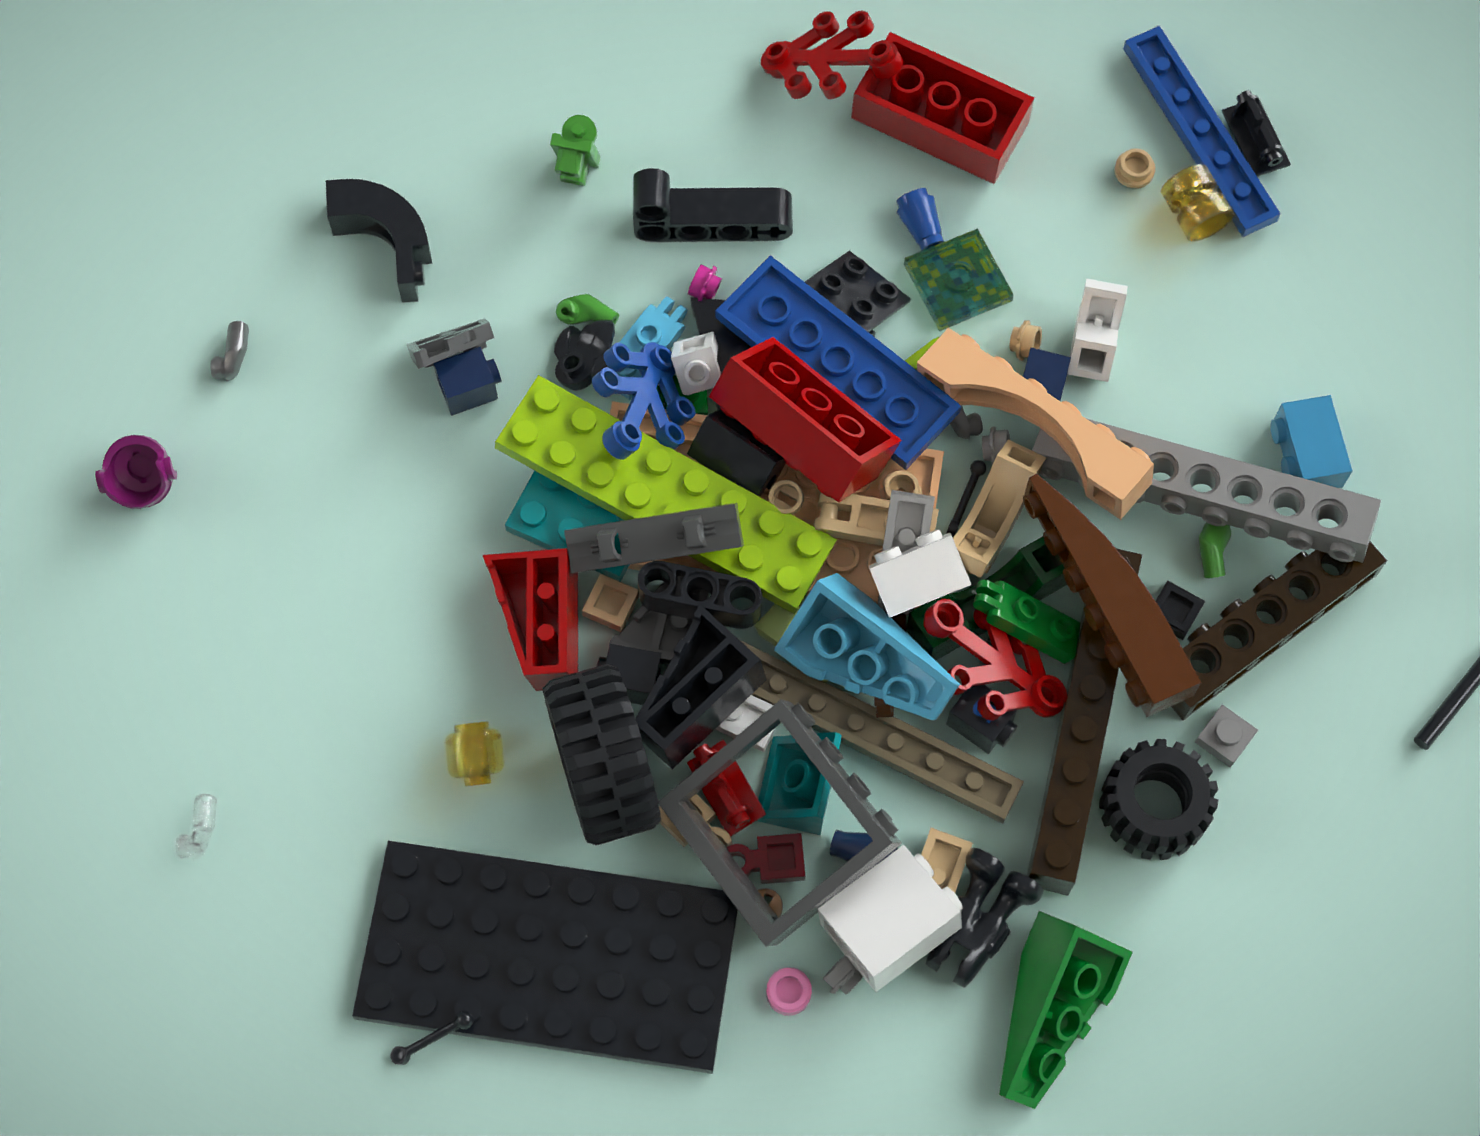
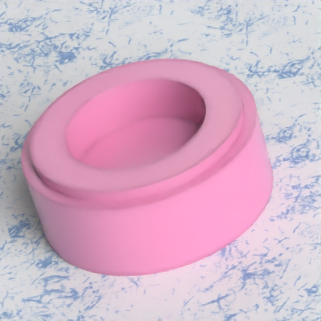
[766,968,812,1016]

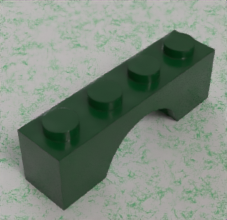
[906,536,1067,661]

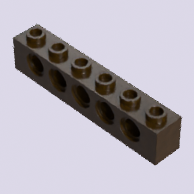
[1171,541,1388,720]

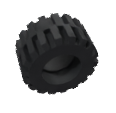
[1099,739,1219,860]

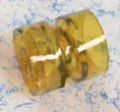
[1161,164,1234,242]

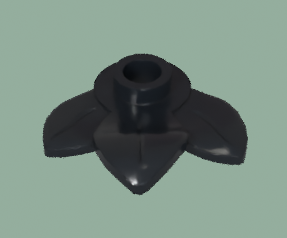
[554,320,615,390]

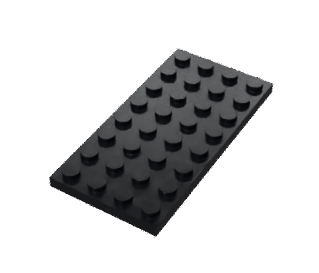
[352,840,738,1074]

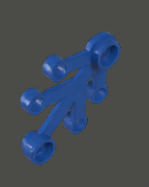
[592,342,695,460]

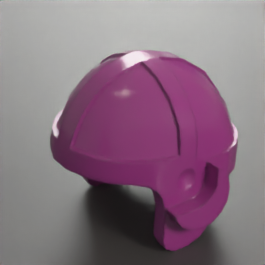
[95,435,177,509]

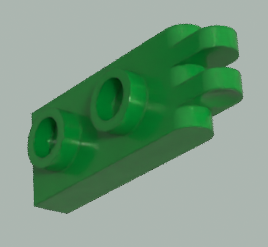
[973,580,1081,664]

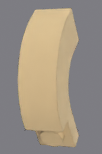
[953,439,1046,578]

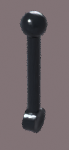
[946,460,987,537]
[390,1011,474,1065]

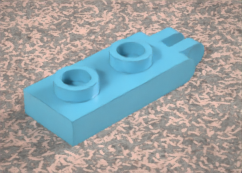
[616,296,688,400]

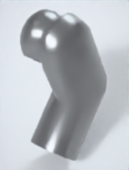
[210,321,249,381]

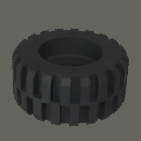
[542,664,661,845]

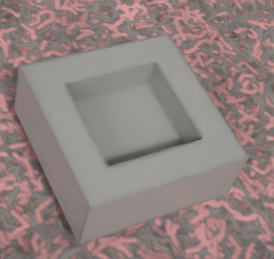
[1195,704,1258,768]

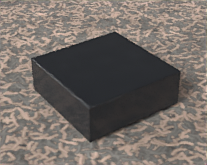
[1156,580,1205,640]

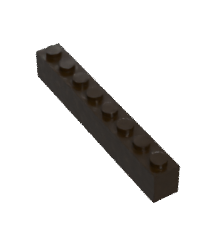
[1027,548,1142,896]

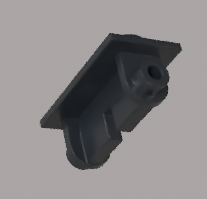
[1222,91,1291,176]

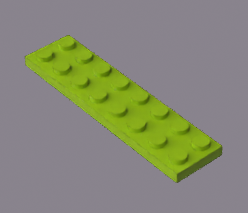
[495,375,837,614]

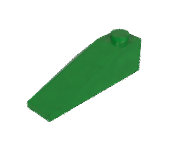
[999,911,1133,1109]

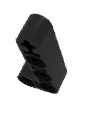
[633,168,793,242]

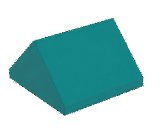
[757,732,842,836]

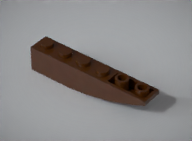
[1023,474,1201,717]

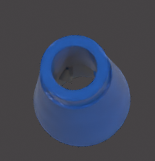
[896,188,944,252]

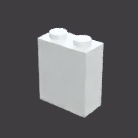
[817,845,963,992]

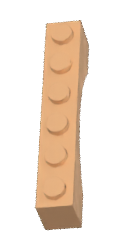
[917,327,1154,520]

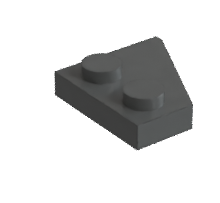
[407,318,494,369]

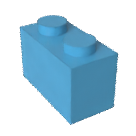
[1271,395,1353,488]

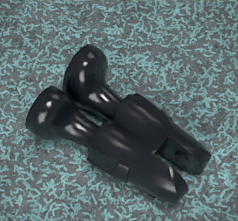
[926,848,1044,988]

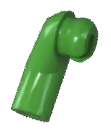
[556,294,619,325]
[1198,522,1231,578]

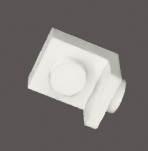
[671,331,721,395]

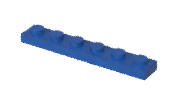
[1123,25,1281,237]

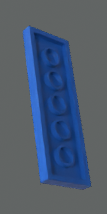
[715,255,961,470]

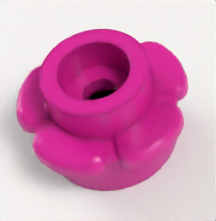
[688,264,722,301]

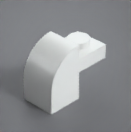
[1067,278,1128,382]

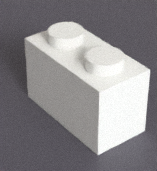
[869,529,972,618]

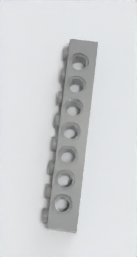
[1032,419,1381,563]

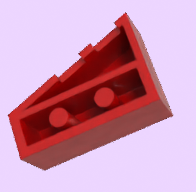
[482,548,578,691]

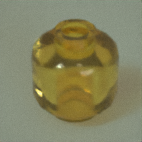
[444,721,505,786]

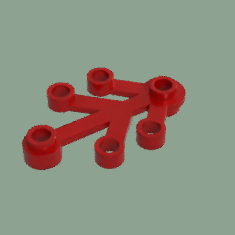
[760,11,903,99]
[924,599,1067,721]

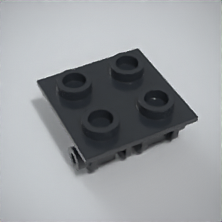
[805,250,911,336]

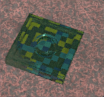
[904,228,1014,331]

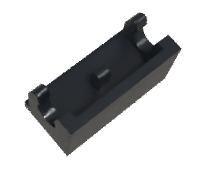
[687,409,786,497]

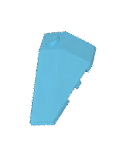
[774,573,960,721]

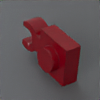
[726,833,806,884]

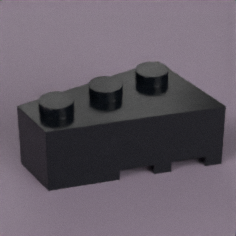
[635,604,767,770]

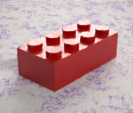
[851,32,1035,184]
[709,337,902,503]

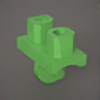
[550,115,601,186]

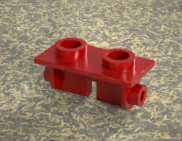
[686,740,767,837]

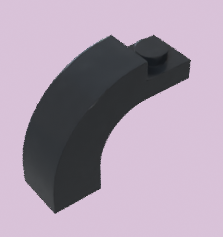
[325,179,432,303]

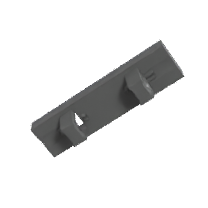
[564,503,744,573]

